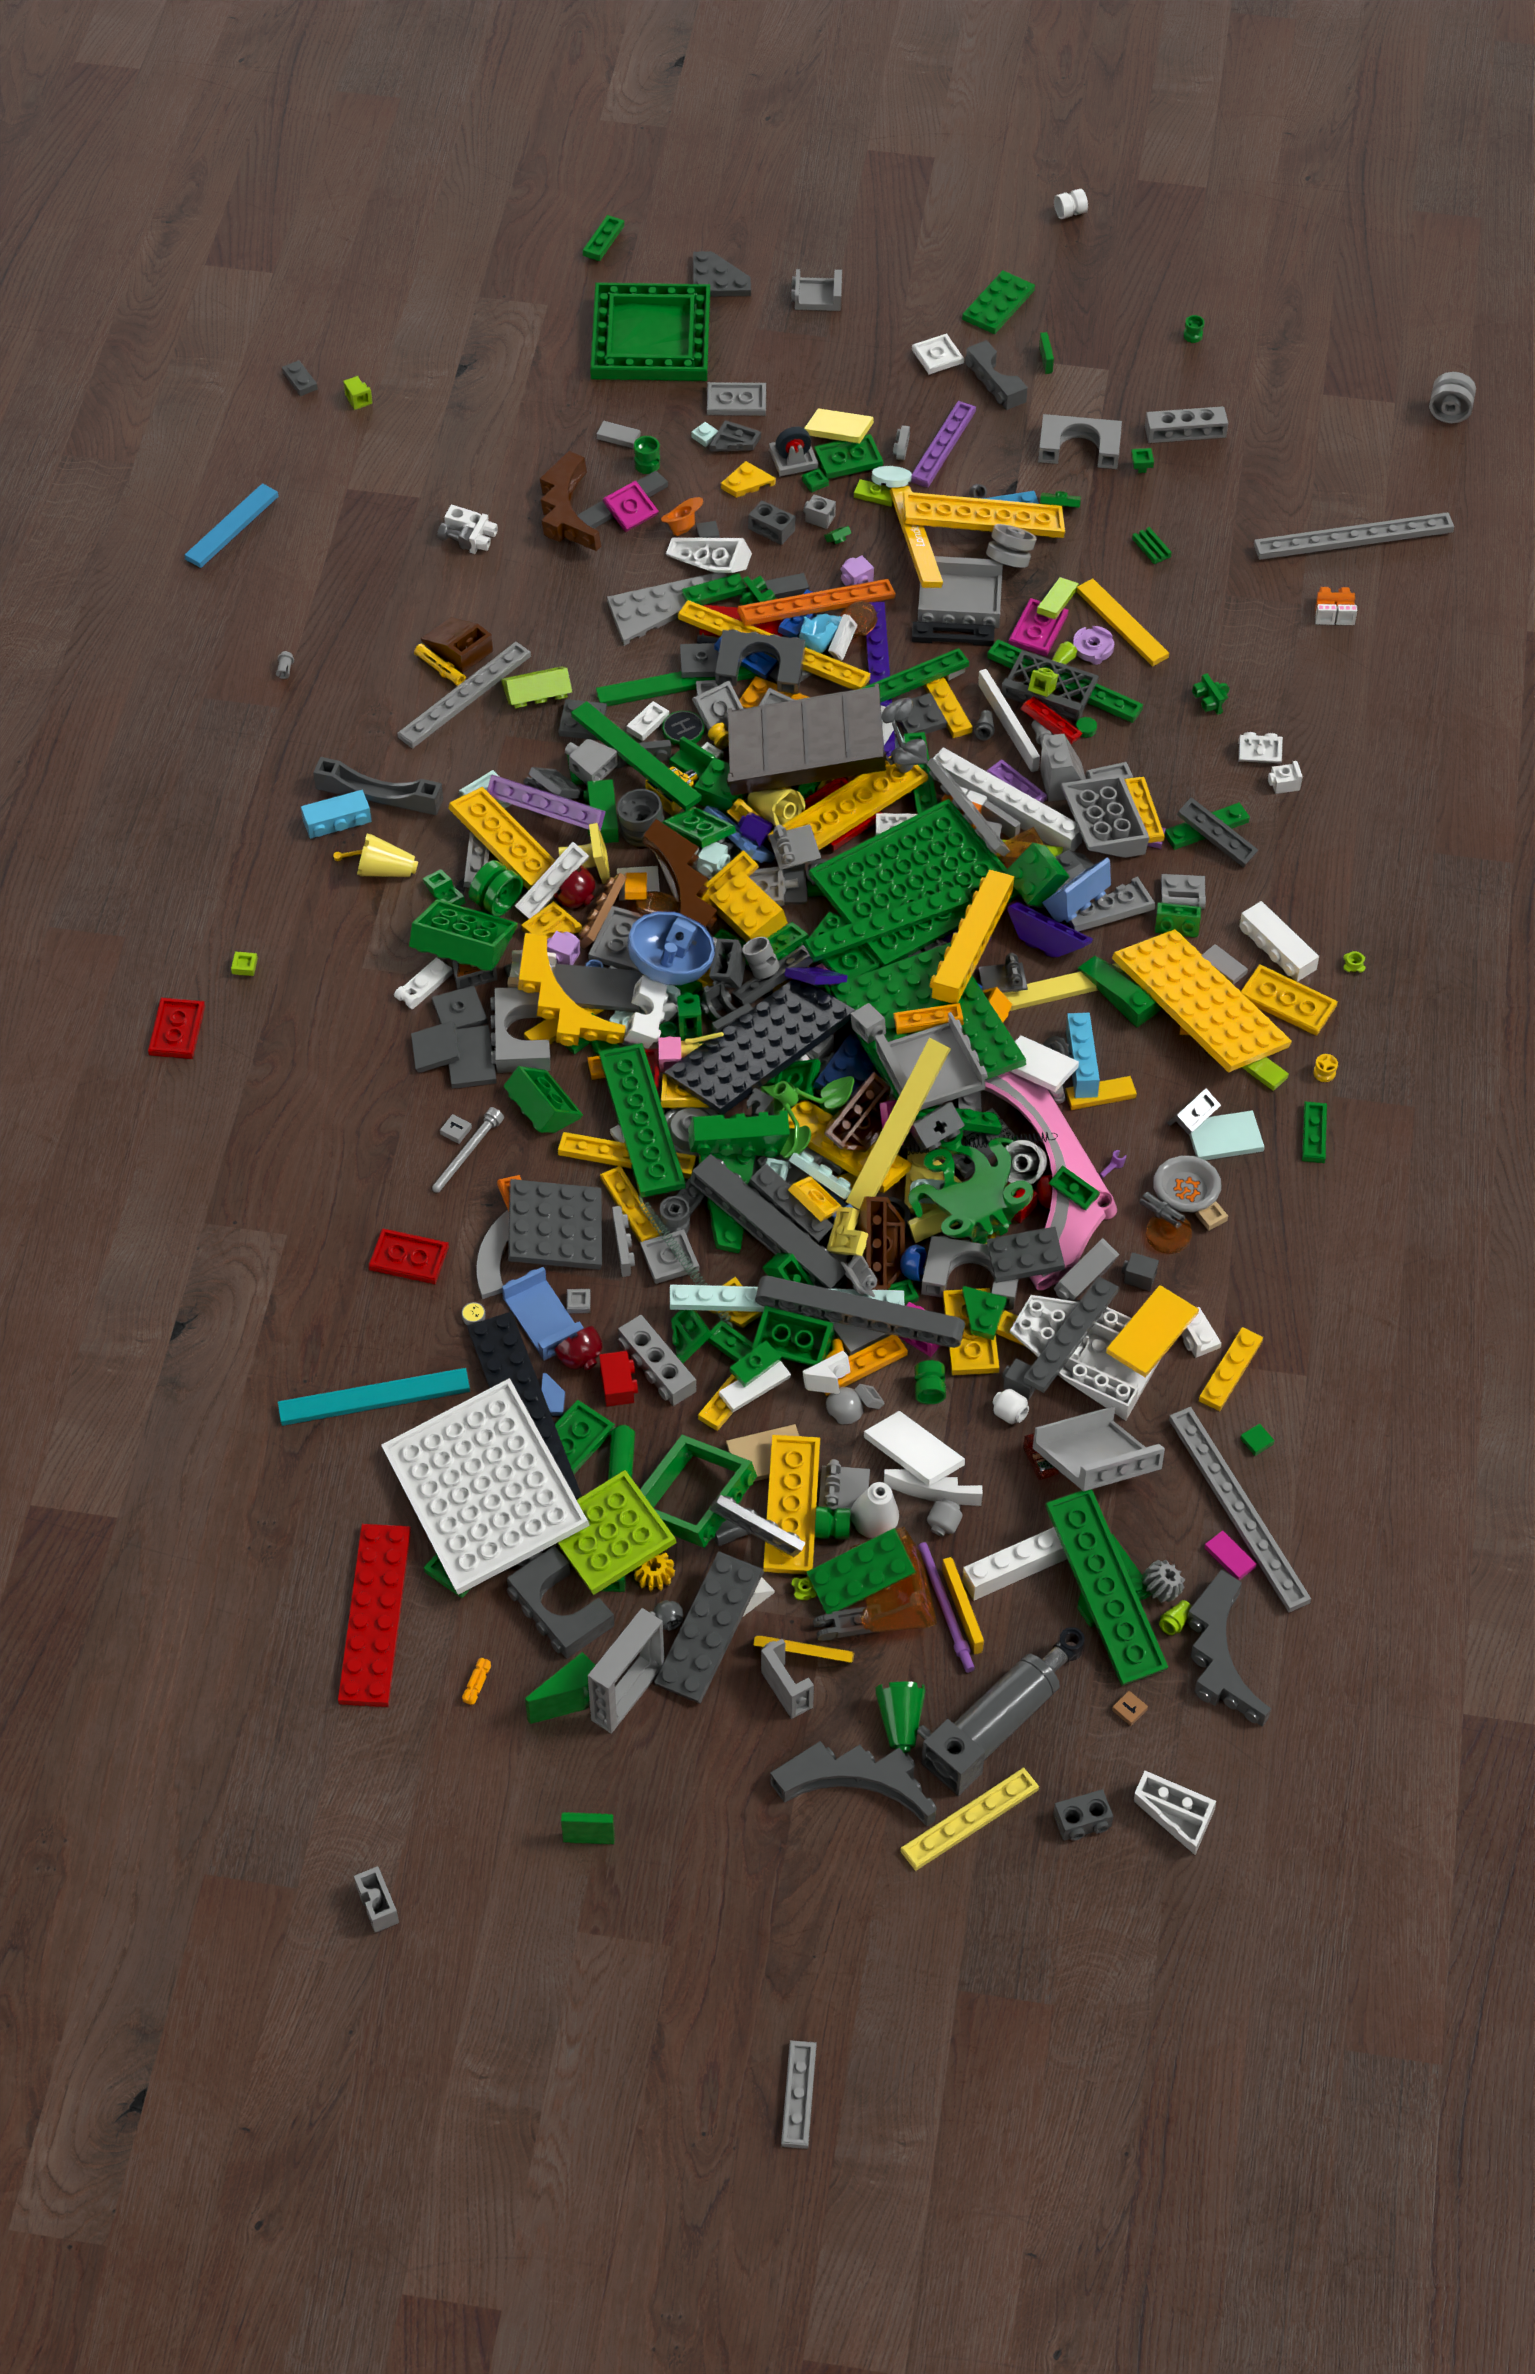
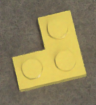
[827,1207,868,1256]

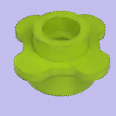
[1343,951,1366,973]
[792,1576,817,1600]

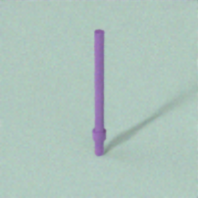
[918,1542,975,1673]

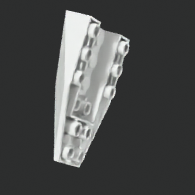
[1010,1295,1161,1421]

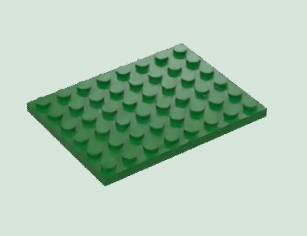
[808,798,1021,967]
[830,942,1026,1100]

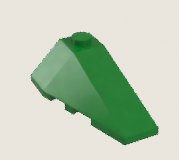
[1078,955,1163,1028]

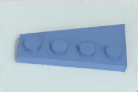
[704,806,776,863]

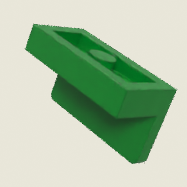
[669,737,715,782]

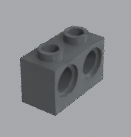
[748,500,795,545]
[1053,1789,1113,1841]

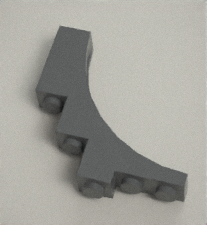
[1186,1570,1271,1727]
[770,1741,937,1827]

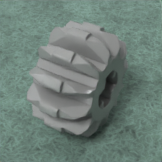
[1142,1560,1185,1603]

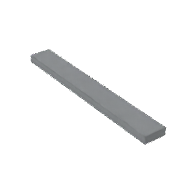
[398,642,531,748]

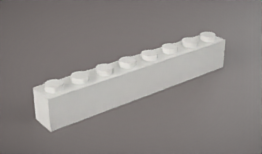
[933,747,1082,852]

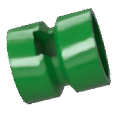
[634,436,660,474]
[914,1360,946,1404]
[815,1506,851,1540]

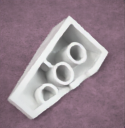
[666,538,752,573]

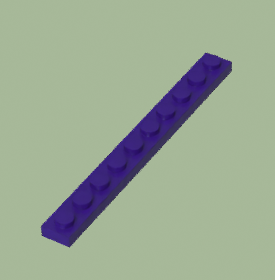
[864,602,896,757]

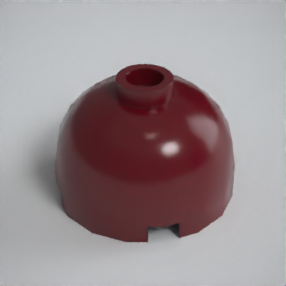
[553,865,595,908]
[554,1326,603,1370]

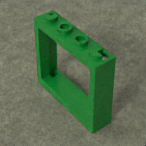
[640,1435,757,1548]

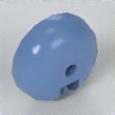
[628,911,715,985]

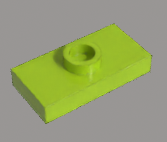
[854,479,893,507]

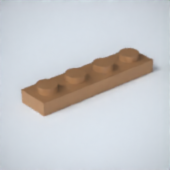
[579,873,627,949]

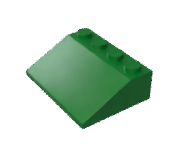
[409,899,518,971]

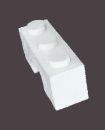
[624,975,668,1049]

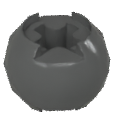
[653,1600,684,1631]

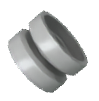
[1429,372,1476,423]
[986,524,1037,568]

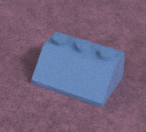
[1042,857,1111,923]

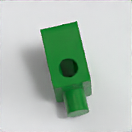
[677,992,702,1044]

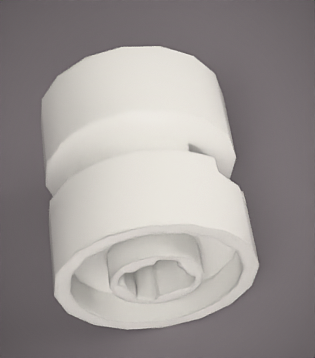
[1054,189,1088,219]

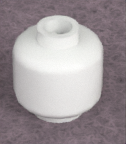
[992,1389,1029,1424]

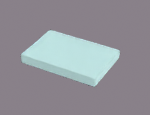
[1189,1110,1264,1160]

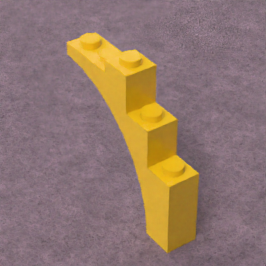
[518,933,626,1046]

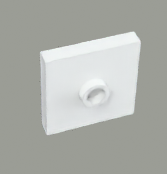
[912,334,964,374]

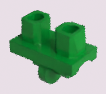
[740,575,776,605]
[1192,673,1230,715]

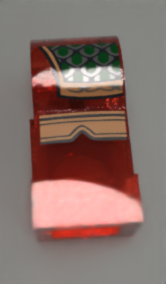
[1023,1433,1059,1480]

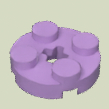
[1073,626,1114,665]

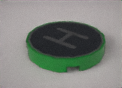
[662,711,704,745]

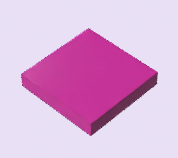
[602,481,659,533]

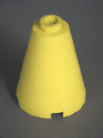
[747,789,805,827]
[357,833,418,877]

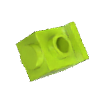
[343,376,372,410]
[1028,668,1059,697]

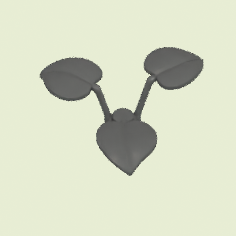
[881,697,928,773]

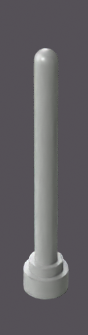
[432,1107,504,1193]

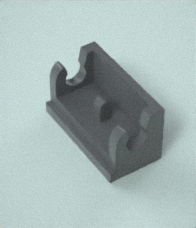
[747,1088,774,1117]

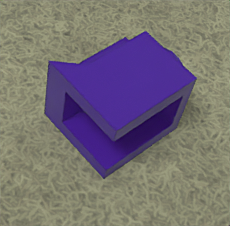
[737,812,773,848]

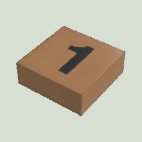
[1112,1691,1148,1726]

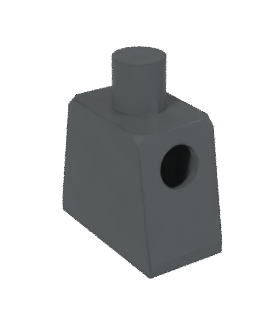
[709,939,746,989]

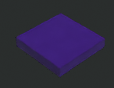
[785,967,848,985]

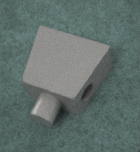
[565,739,617,785]

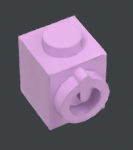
[840,555,874,586]
[547,931,580,965]

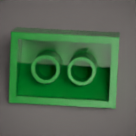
[504,1066,583,1133]
[752,1306,835,1366]

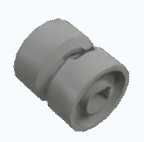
[742,937,780,979]

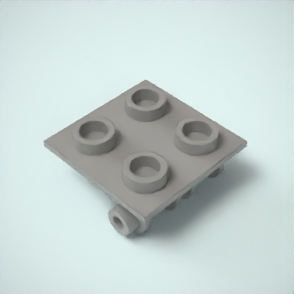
[769,824,821,870]
[819,1459,870,1510]

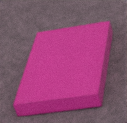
[1008,598,1069,657]

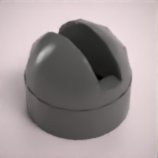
[969,484,987,499]

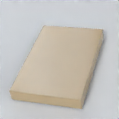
[726,1424,799,1482]

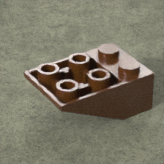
[421,617,493,673]

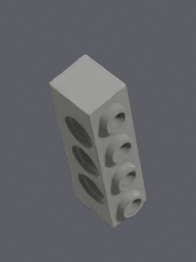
[1145,406,1228,443]
[617,1315,696,1406]

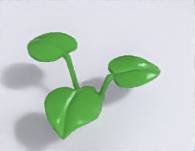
[761,1076,854,1159]

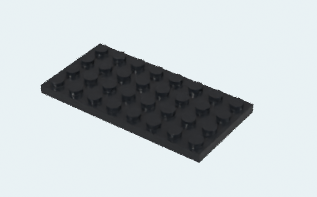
[664,979,855,1115]

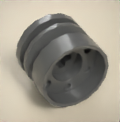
[617,789,665,847]

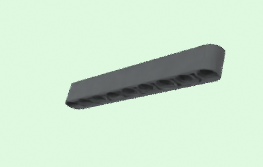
[755,1276,965,1348]

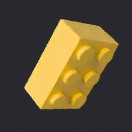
[709,871,788,942]

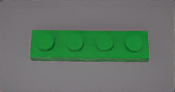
[1165,802,1250,850]
[915,1105,1002,1135]

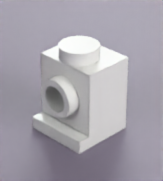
[1268,761,1303,794]

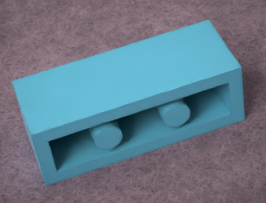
[301,790,372,839]

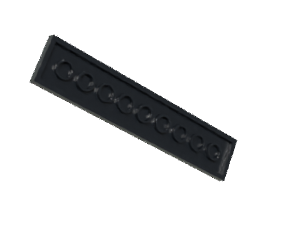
[467,1311,582,1500]

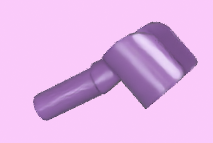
[1099,1150,1126,1178]

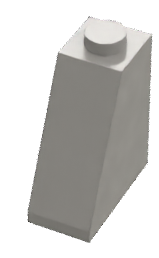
[1054,1238,1119,1301]

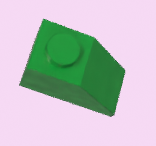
[762,1253,814,1286]

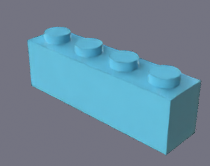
[1066,1013,1100,1098]

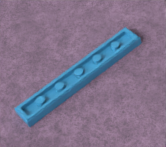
[185,483,278,568]

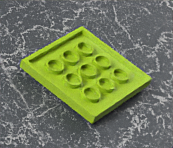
[557,1470,677,1595]

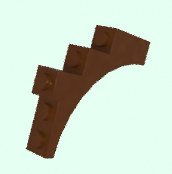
[540,451,601,551]
[642,819,718,937]

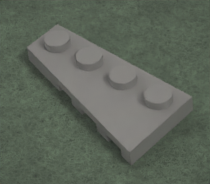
[1068,876,1155,932]

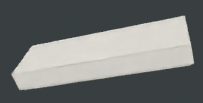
[719,1361,791,1413]

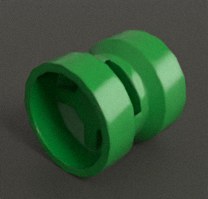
[1184,315,1205,343]

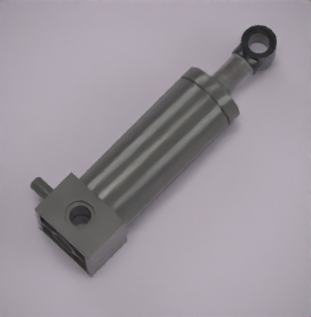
[917,1627,1085,1796]

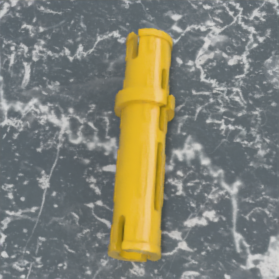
[414,644,466,686]

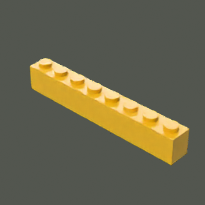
[930,869,1014,1004]

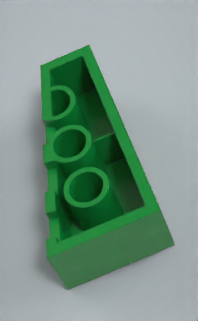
[688,1110,790,1158]

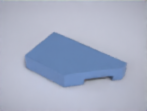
[541,1373,565,1416]

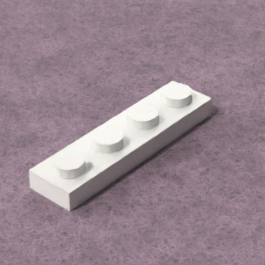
[515,842,589,919]

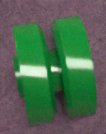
[469,860,523,916]

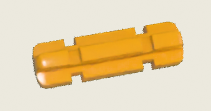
[462,1658,491,1705]

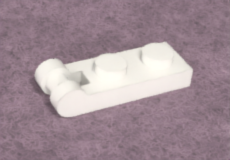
[394,957,453,1009]

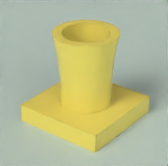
[559,823,610,884]

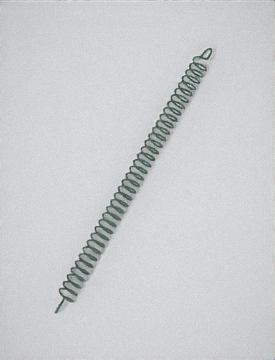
[638,1196,733,1327]

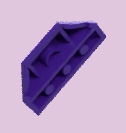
[1008,902,1093,957]

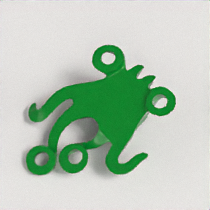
[908,1128,1033,1244]

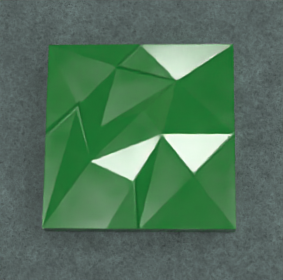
[590,282,710,381]

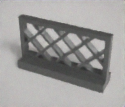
[1002,650,1099,721]

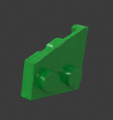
[962,1286,1007,1340]
[671,1310,712,1363]

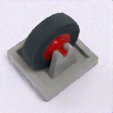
[769,426,818,476]

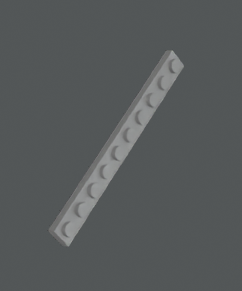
[1254,512,1454,560]
[1169,1407,1311,1612]

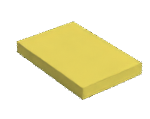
[804,408,874,443]

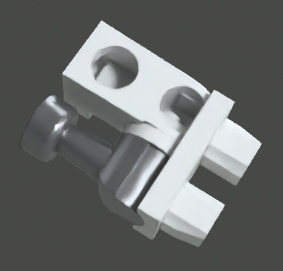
[437,504,498,554]

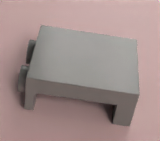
[791,269,842,311]
[761,1639,814,1719]

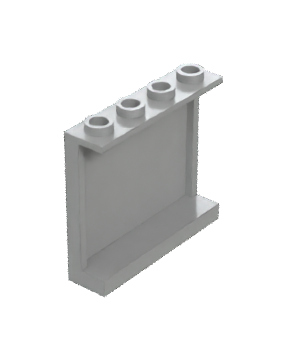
[917,556,1003,628]
[875,1012,988,1110]
[1033,1407,1165,1491]

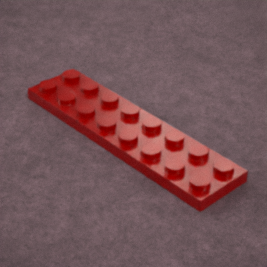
[338,1524,411,1707]

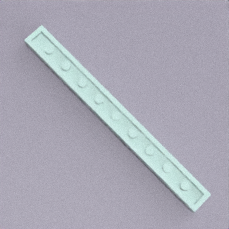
[670,1285,905,1312]

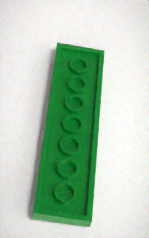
[599,1043,686,1198]
[1045,1489,1169,1686]

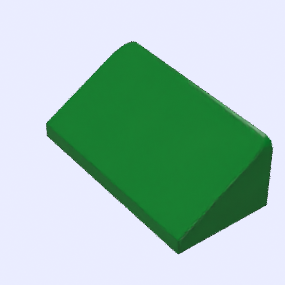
[1049,1165,1100,1210]

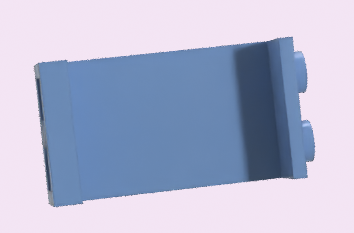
[502,1267,584,1361]

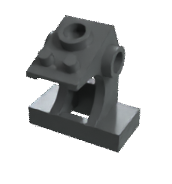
[700,980,753,1034]

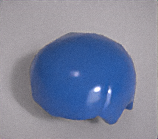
[900,1245,926,1282]

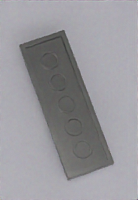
[654,1551,764,1704]

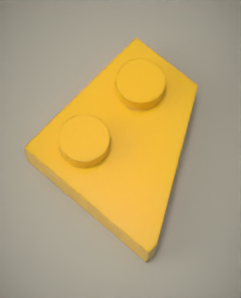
[521,901,582,940]

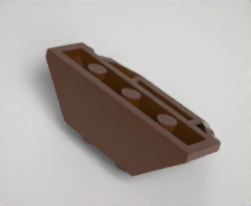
[824,1072,890,1152]
[855,1196,905,1290]

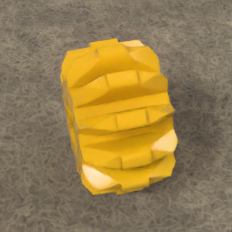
[633,1553,675,1592]

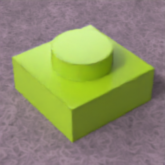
[231,952,258,976]

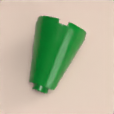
[875,1681,926,1753]

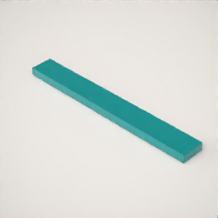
[278,1368,470,1426]

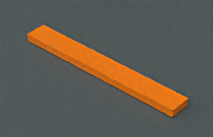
[737,579,896,626]

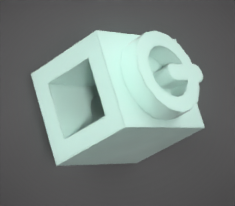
[697,842,731,877]

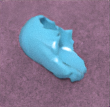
[799,613,842,653]

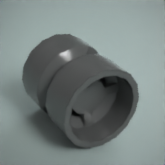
[660,1196,690,1235]

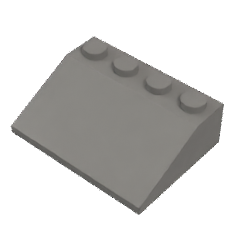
[1061,774,1149,857]

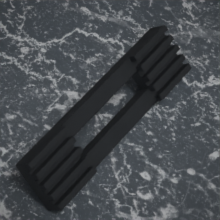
[912,621,995,646]

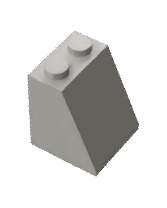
[1040,734,1086,802]

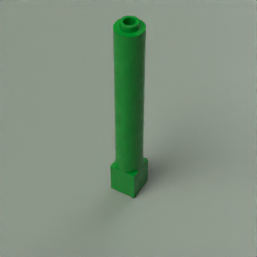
[601,1425,635,1592]

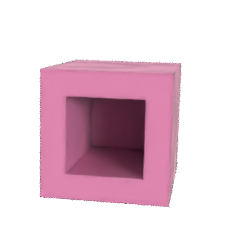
[658,1036,681,1073]

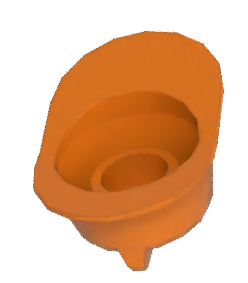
[661,497,703,536]

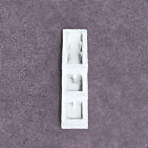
[884,1469,983,1506]

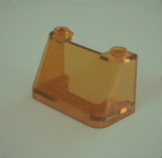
[850,1526,937,1632]

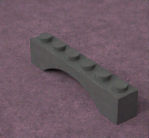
[313,757,443,816]

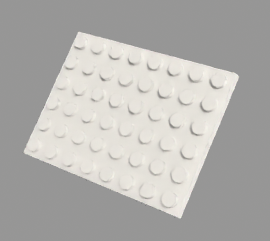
[381,1378,590,1595]

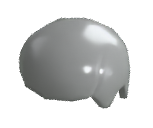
[826,1387,863,1424]

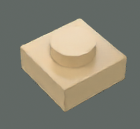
[1195,1202,1228,1231]

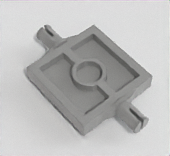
[749,866,799,906]

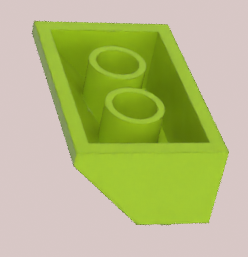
[501,666,572,708]

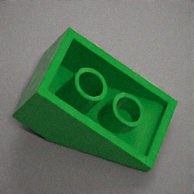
[525,1652,596,1724]

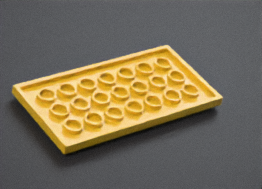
[1112,929,1292,1073]

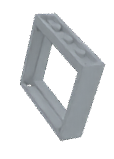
[588,1608,664,1734]

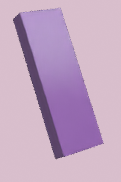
[987,760,1047,803]

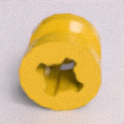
[708,723,729,749]
[1313,1054,1338,1082]

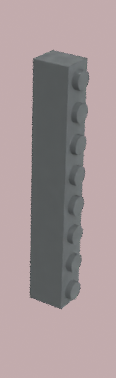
[690,1154,847,1289]

